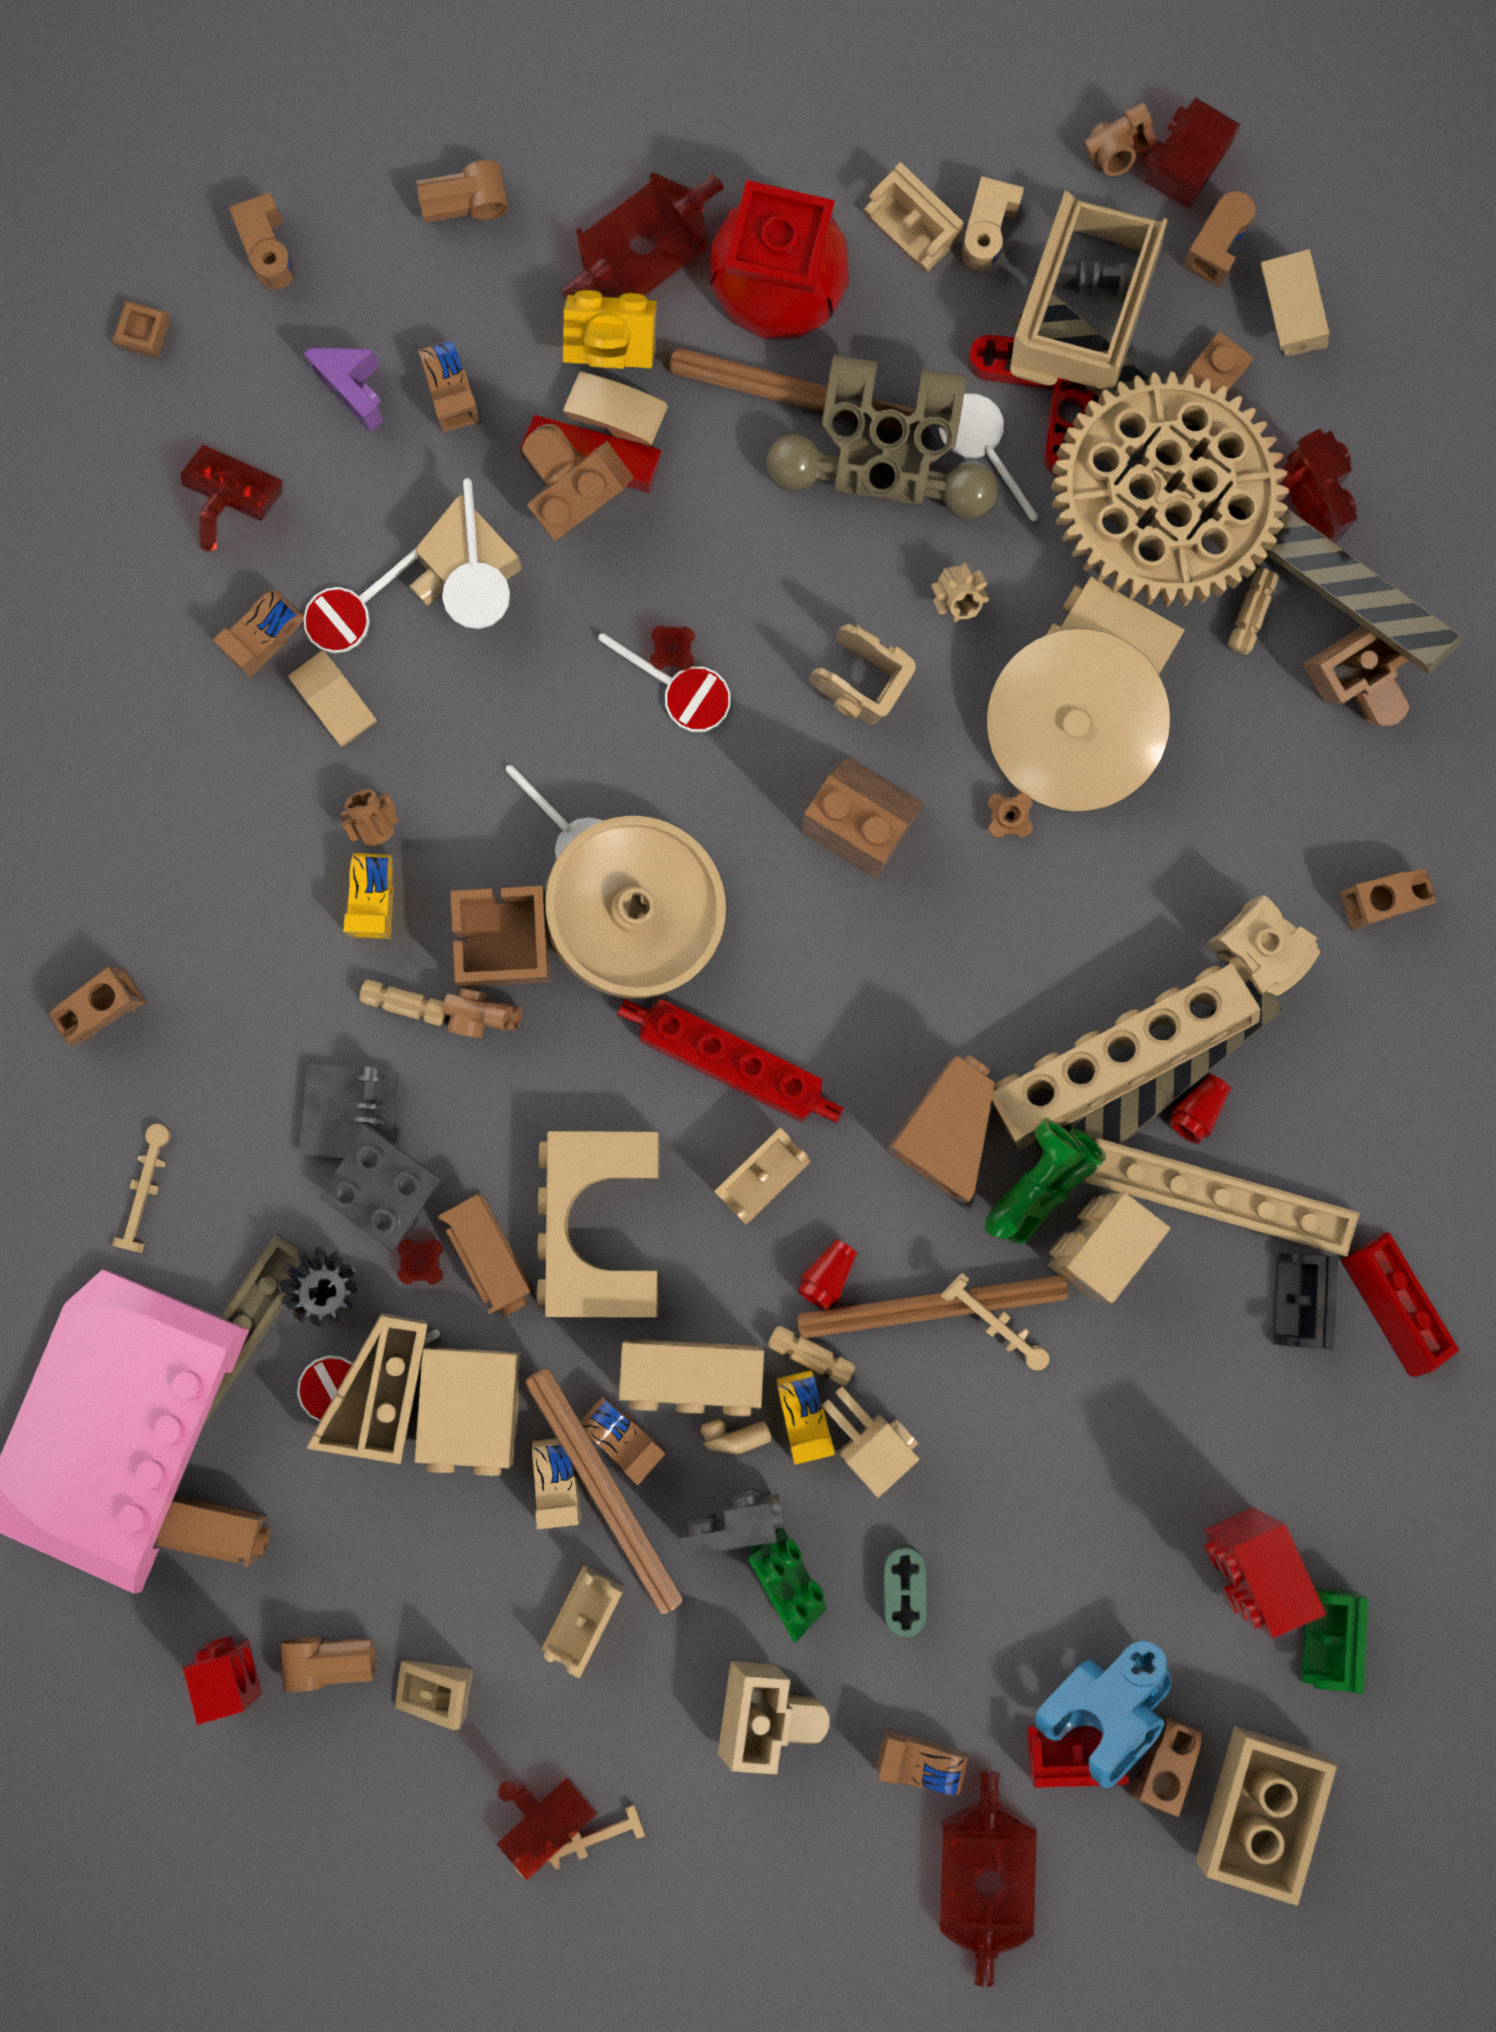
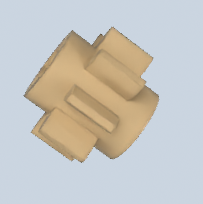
[931,563,989,622]

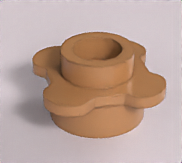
[987,793,1033,838]

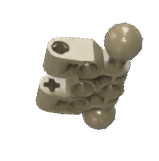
[766,354,998,519]

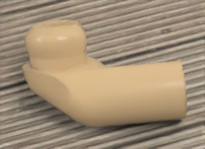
[700,1419,771,1455]

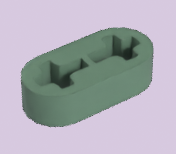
[883,1545,927,1638]

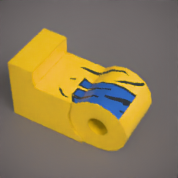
[343,853,394,939]
[776,1370,835,1465]

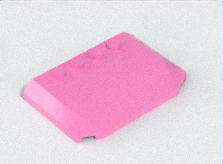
[0,1270,250,1594]

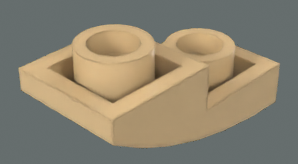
[563,371,668,445]

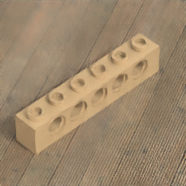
[991,963,1260,1151]

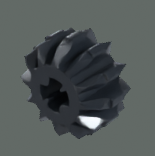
[278,1247,359,1327]

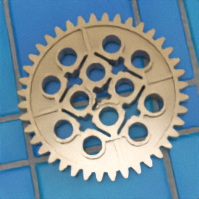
[1051,372,1289,607]

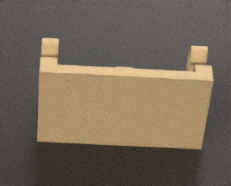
[864,162,964,273]
[1261,249,1330,356]
[714,1127,811,1225]
[541,1565,625,1679]

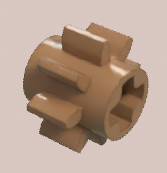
[340,789,399,846]

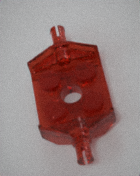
[560,172,724,300]
[938,1770,1037,1987]

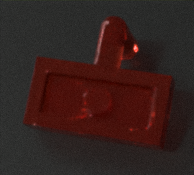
[181,444,283,551]
[497,1777,599,1880]

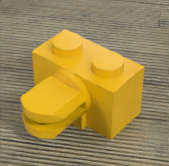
[563,290,657,369]

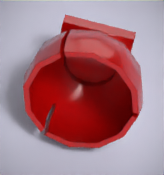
[710,180,849,339]

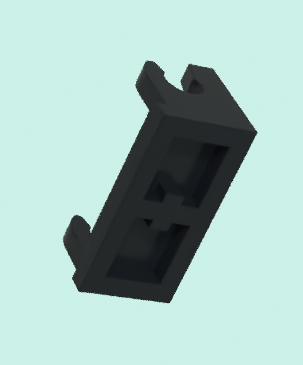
[1273,1253,1338,1349]

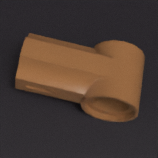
[416,160,509,223]
[281,1637,376,1692]

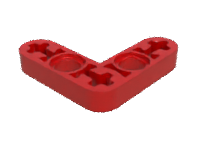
[968,334,1094,477]

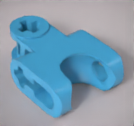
[1035,1641,1172,1788]

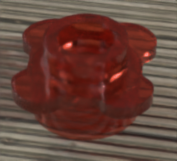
[650,626,695,671]
[398,1239,444,1285]

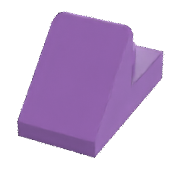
[304,348,383,432]

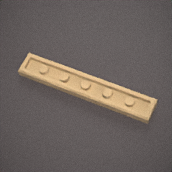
[1083,1137,1360,1256]

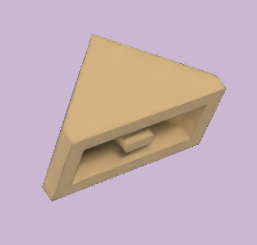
[288,650,377,747]
[395,1661,473,1730]

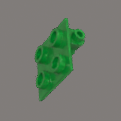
[748,1528,827,1643]

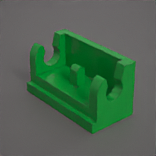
[1301,1588,1368,1694]

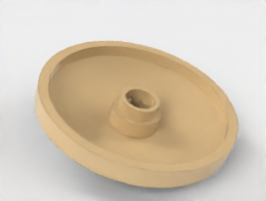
[987,628,1170,811]
[544,816,726,998]

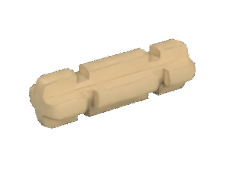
[1228,568,1279,655]
[359,980,447,1026]
[768,1326,855,1385]

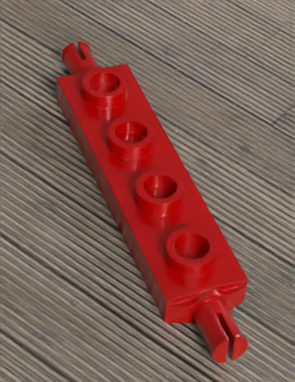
[617,998,844,1124]

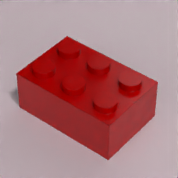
[1203,1507,1326,1638]

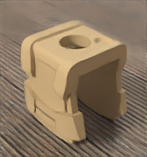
[809,624,916,725]
[1206,895,1320,996]

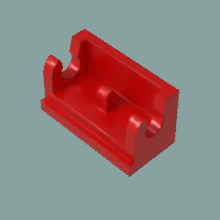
[1027,1725,1129,1788]

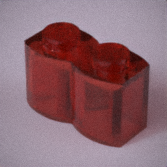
[1144,97,1241,208]

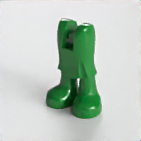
[984,1118,1106,1245]

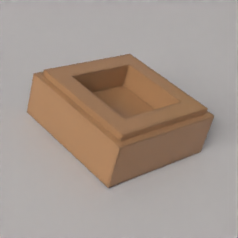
[112,300,171,359]

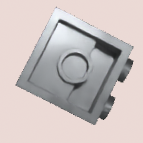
[679,1487,784,1557]

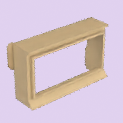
[1010,189,1168,393]

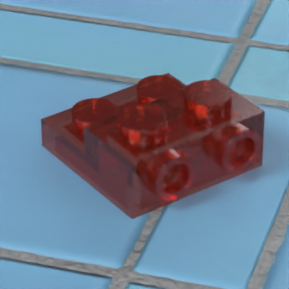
[1282,429,1358,544]

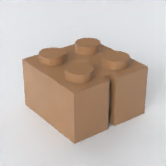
[450,886,551,988]

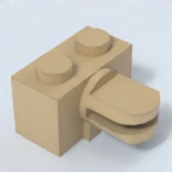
[822,1386,920,1498]
[718,1661,830,1774]

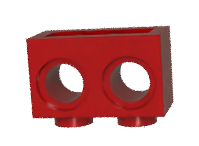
[183,1636,262,1725]

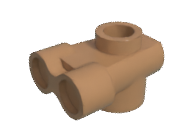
[1083,102,1157,176]
[443,987,522,1038]

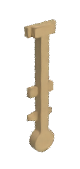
[112,1124,171,1253]
[941,1272,1050,1371]
[515,1805,646,1877]

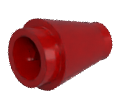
[1169,1074,1231,1144]
[797,1239,858,1310]

